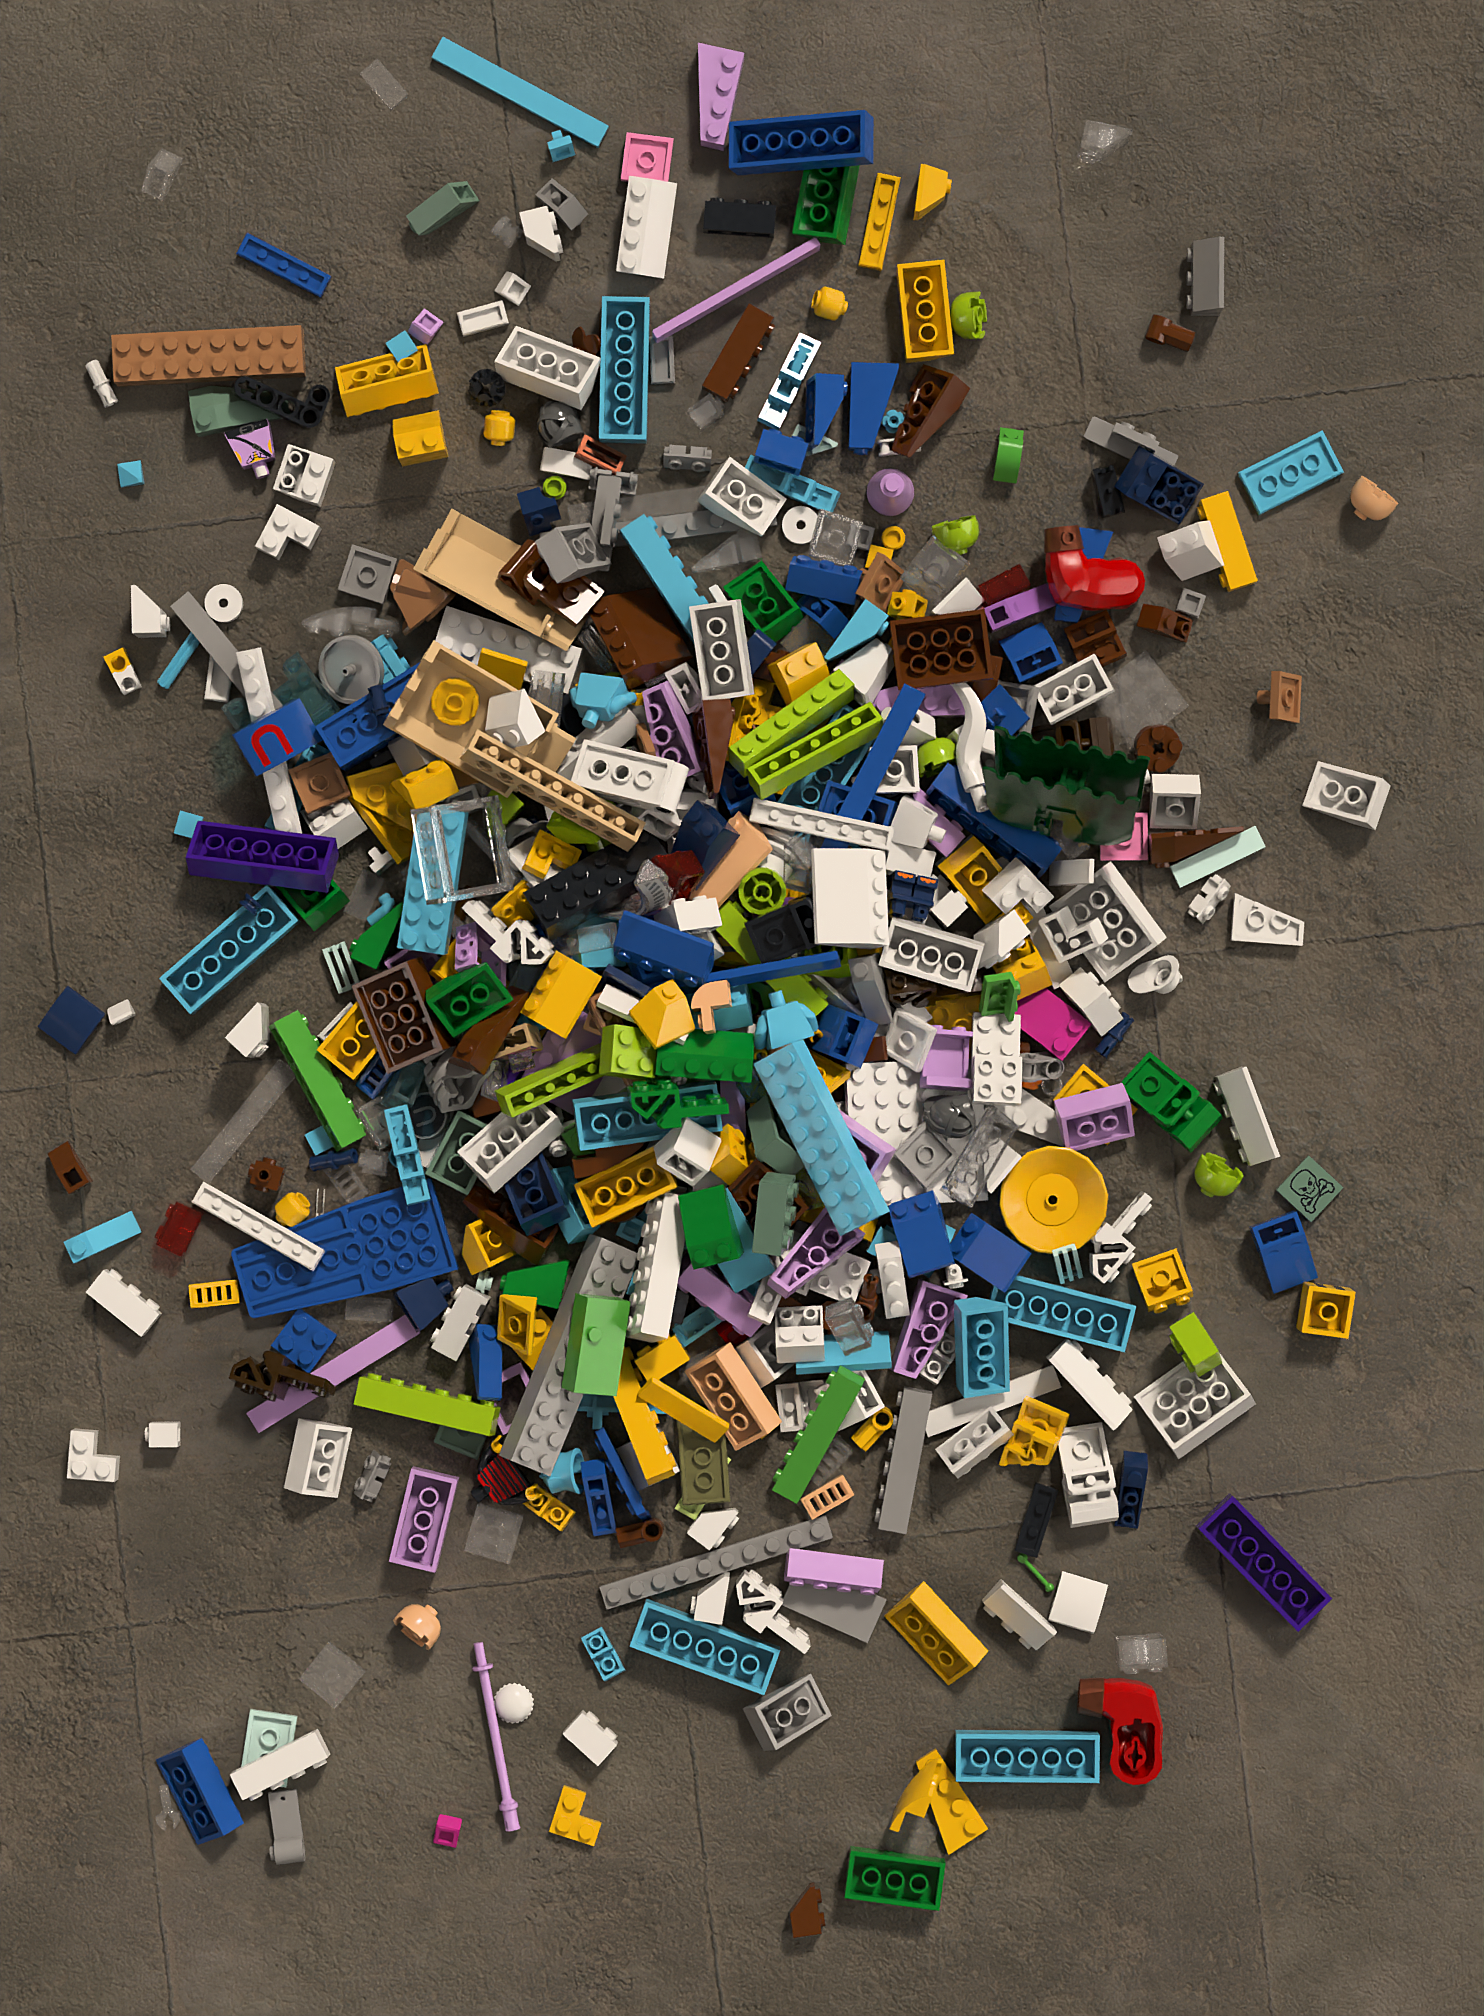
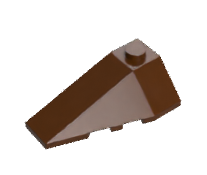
[891,364,970,458]
[692,699,736,799]
[1148,826,1244,868]
[448,986,530,1075]
[463,1185,560,1266]

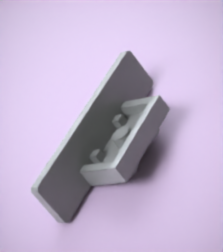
[1084,416,1178,465]
[591,475,622,572]

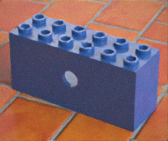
[315,662,420,772]

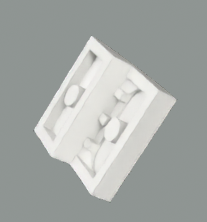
[775,1379,826,1432]
[1048,1571,1108,1634]

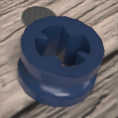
[239,893,263,916]

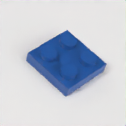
[271,1308,338,1373]

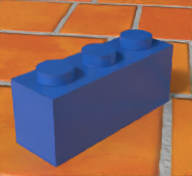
[785,555,863,605]

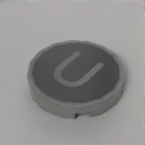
[407,1092,450,1140]

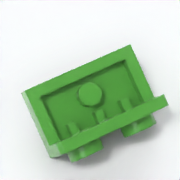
[979,972,1021,1022]

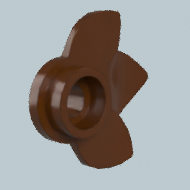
[572,326,601,367]

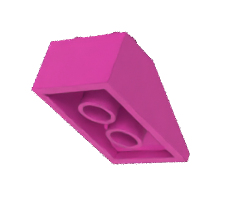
[1015,988,1092,1061]

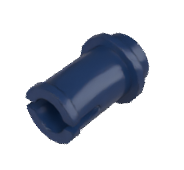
[368,685,390,717]

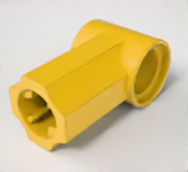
[851,1407,893,1452]

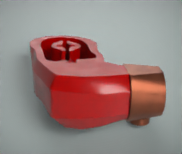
[1044,525,1145,611]
[1077,1678,1163,1785]

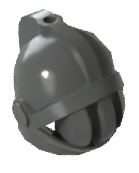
[537,400,584,448]
[923,1093,976,1139]

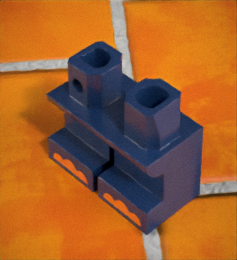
[887,870,939,922]

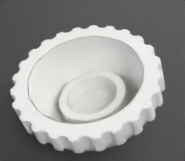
[494,1683,534,1724]

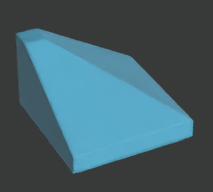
[117,460,144,488]

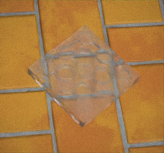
[1095,650,1189,750]

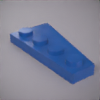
[1054,527,1113,623]
[595,1427,652,1521]

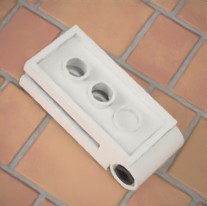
[571,739,689,815]

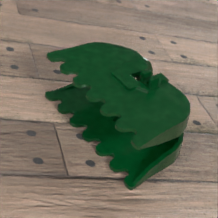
[982,726,1150,845]

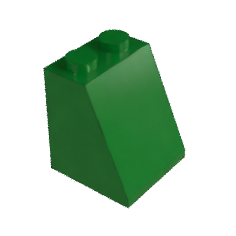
[499,1259,571,1309]

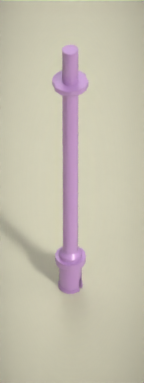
[472,1642,520,1831]

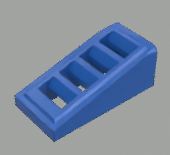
[355,1052,397,1100]

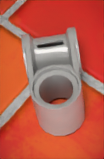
[1019,1051,1064,1083]

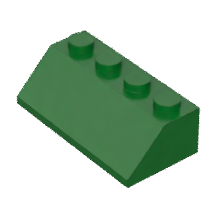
[792,165,860,245]
[655,1029,754,1083]

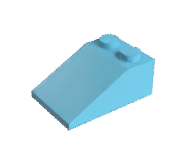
[824,599,889,664]

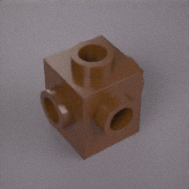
[247,1157,286,1193]

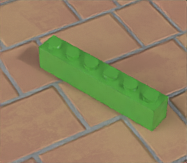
[269,1010,366,1151]
[772,1365,865,1504]

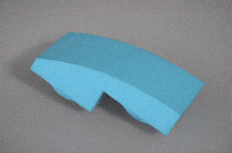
[581,1627,626,1681]

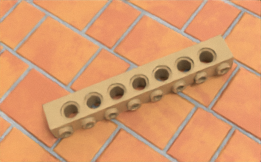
[460,729,646,852]

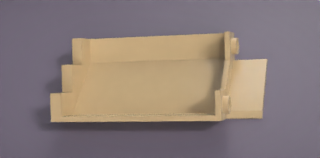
[413,509,590,651]
[383,640,576,798]

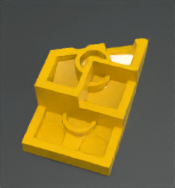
[999,1396,1070,1466]
[890,1758,943,1832]

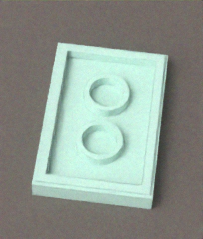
[241,1709,298,1788]

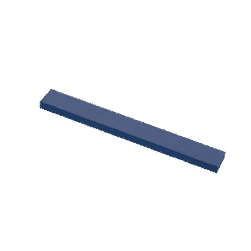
[821,683,926,849]
[648,951,841,995]

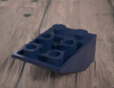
[1115,446,1204,524]

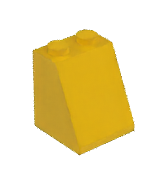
[393,410,448,467]

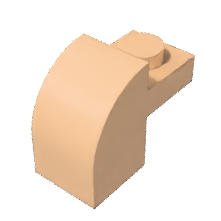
[691,980,732,1034]

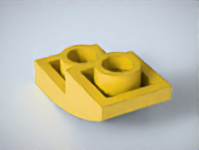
[522,1483,576,1532]

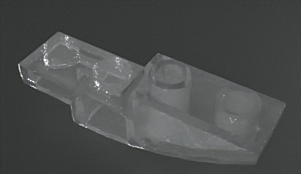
[301,607,400,637]

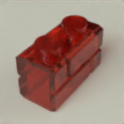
[976,564,1031,607]
[155,1201,204,1257]

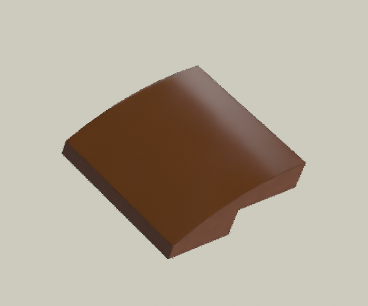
[1064,610,1127,667]

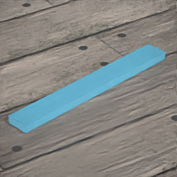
[432,37,609,148]

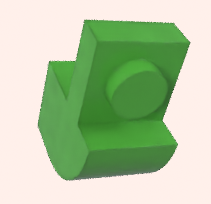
[993,427,1024,484]

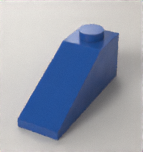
[468,1324,502,1401]
[581,1458,616,1536]

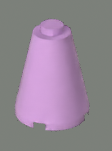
[867,468,914,516]

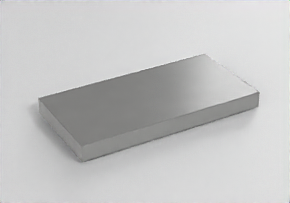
[782,1583,887,1643]

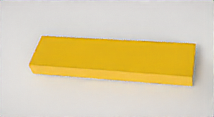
[859,173,901,271]
[638,1377,729,1443]

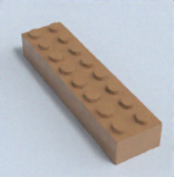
[111,325,306,387]

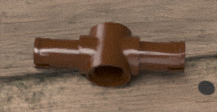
[852,1274,880,1336]

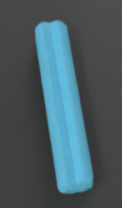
[157,632,200,689]

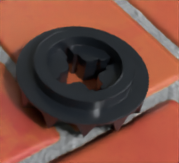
[468,369,505,407]

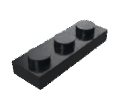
[1014,1482,1059,1558]

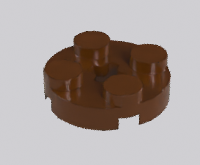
[1133,724,1182,772]

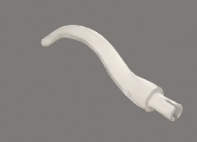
[950,683,989,813]

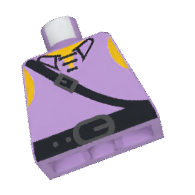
[225,419,275,479]

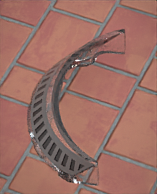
[595,860,673,920]

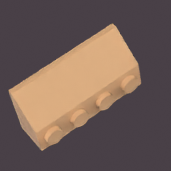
[677,811,773,908]
[684,1342,782,1451]

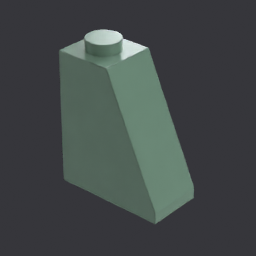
[406,181,480,236]

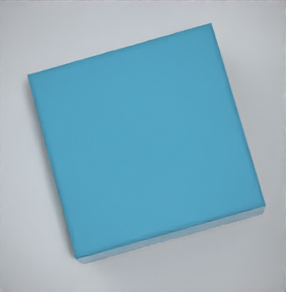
[386,331,418,362]
[174,811,204,838]
[305,1126,334,1156]

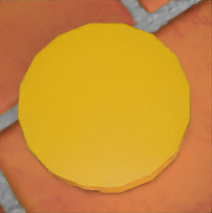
[431,678,479,726]

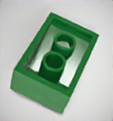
[723,560,805,642]
[276,879,350,931]
[349,902,403,970]
[425,962,513,1038]
[678,1184,744,1270]

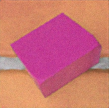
[433,1814,462,1848]

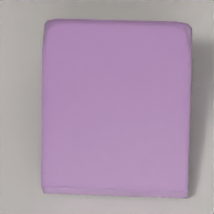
[408,308,443,345]

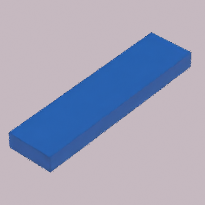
[236,233,332,298]

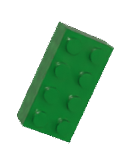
[844,1846,946,1911]

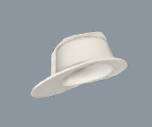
[1128,955,1183,994]

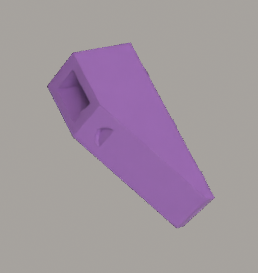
[983,583,1056,633]

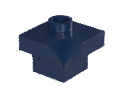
[517,487,561,536]

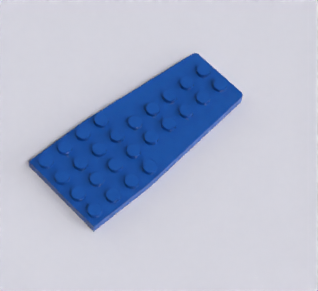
[231,1178,459,1318]

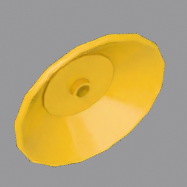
[999,1146,1108,1255]

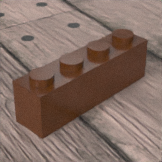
[702,303,775,403]

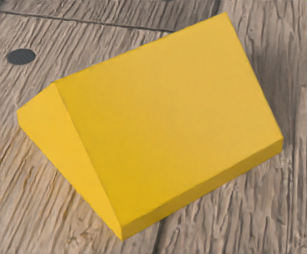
[497,1294,537,1356]

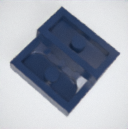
[38,986,106,1055]

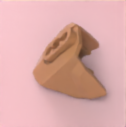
[390,559,457,635]

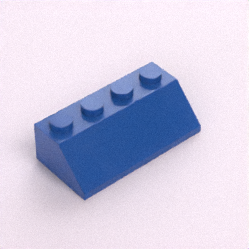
[614,910,714,988]
[156,1738,244,1845]

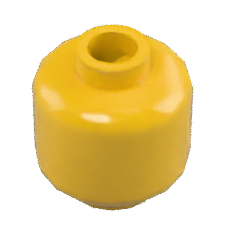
[811,286,848,321]
[483,410,515,446]
[275,1192,310,1227]

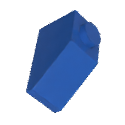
[796,594,849,639]

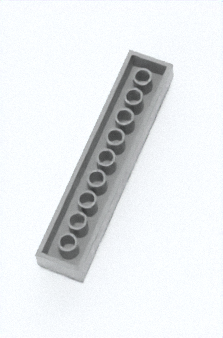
[499,1234,638,1476]

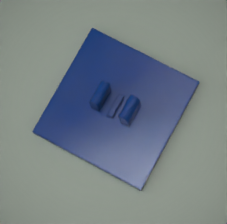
[981,684,1030,736]

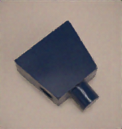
[393,1278,454,1333]

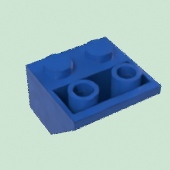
[754,429,809,476]
[999,622,1063,684]

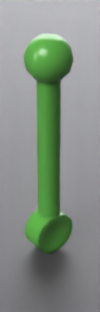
[1017,1553,1054,1592]

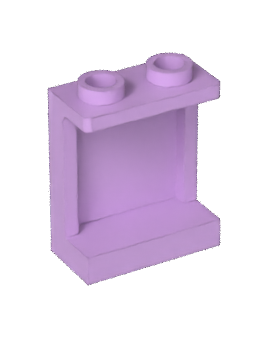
[920,1025,973,1092]

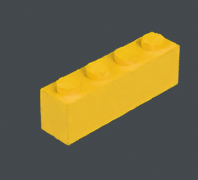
[1197,491,1258,592]

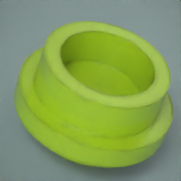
[543,476,567,500]

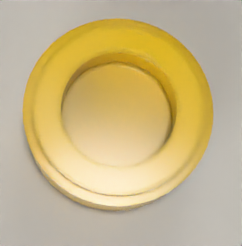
[881,526,905,550]

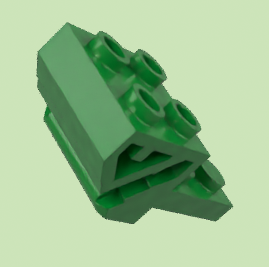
[1121,1052,1223,1153]
[627,1079,729,1129]

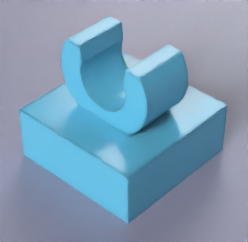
[547,130,575,162]

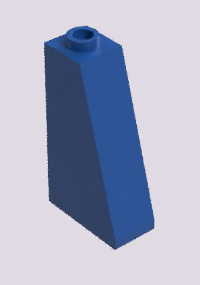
[848,362,899,455]

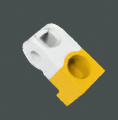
[103,647,142,695]

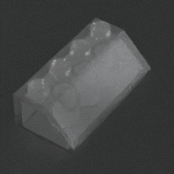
[939,1104,1018,1208]

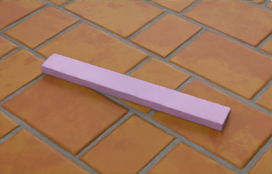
[652,238,820,344]
[246,1315,421,1433]

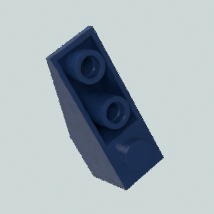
[1114,1451,1148,1528]

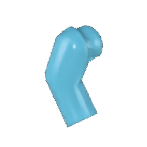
[367,893,395,926]

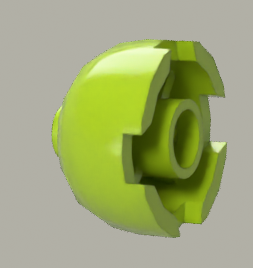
[950,292,987,339]
[931,515,979,556]
[917,736,957,778]
[739,867,786,915]
[1194,1153,1243,1197]

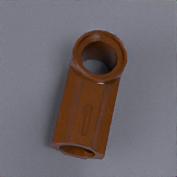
[1145,315,1196,352]
[616,1518,664,1548]

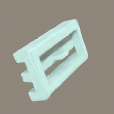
[322,941,360,994]
[1052,1243,1083,1284]

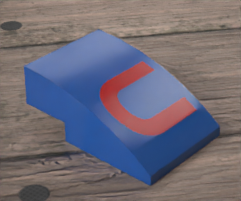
[232,698,323,776]

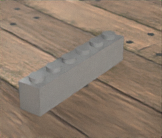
[874,1386,932,1534]

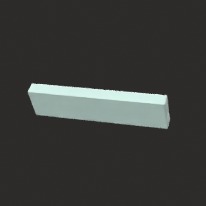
[1170,826,1266,888]

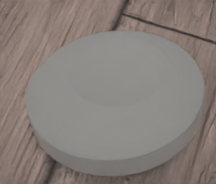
[318,635,384,704]

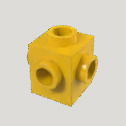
[887,589,928,620]

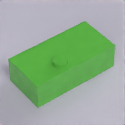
[562,1293,631,1396]

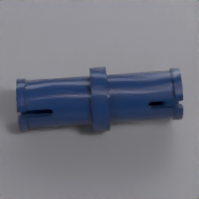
[1094,1012,1135,1059]
[309,1148,358,1172]

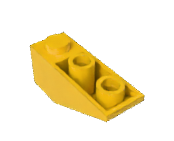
[726,693,759,761]

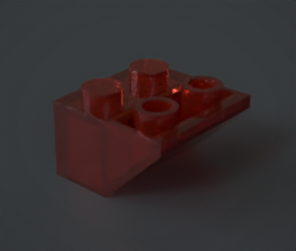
[635,850,705,905]

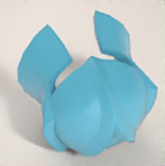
[539,1448,584,1494]

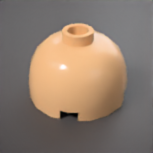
[1350,476,1398,521]
[393,1604,441,1650]

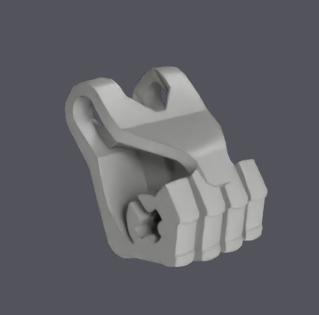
[424,1030,495,1113]

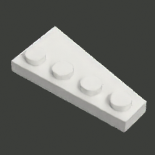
[984,1089,1064,1147]

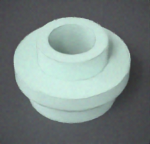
[475,1271,493,1294]

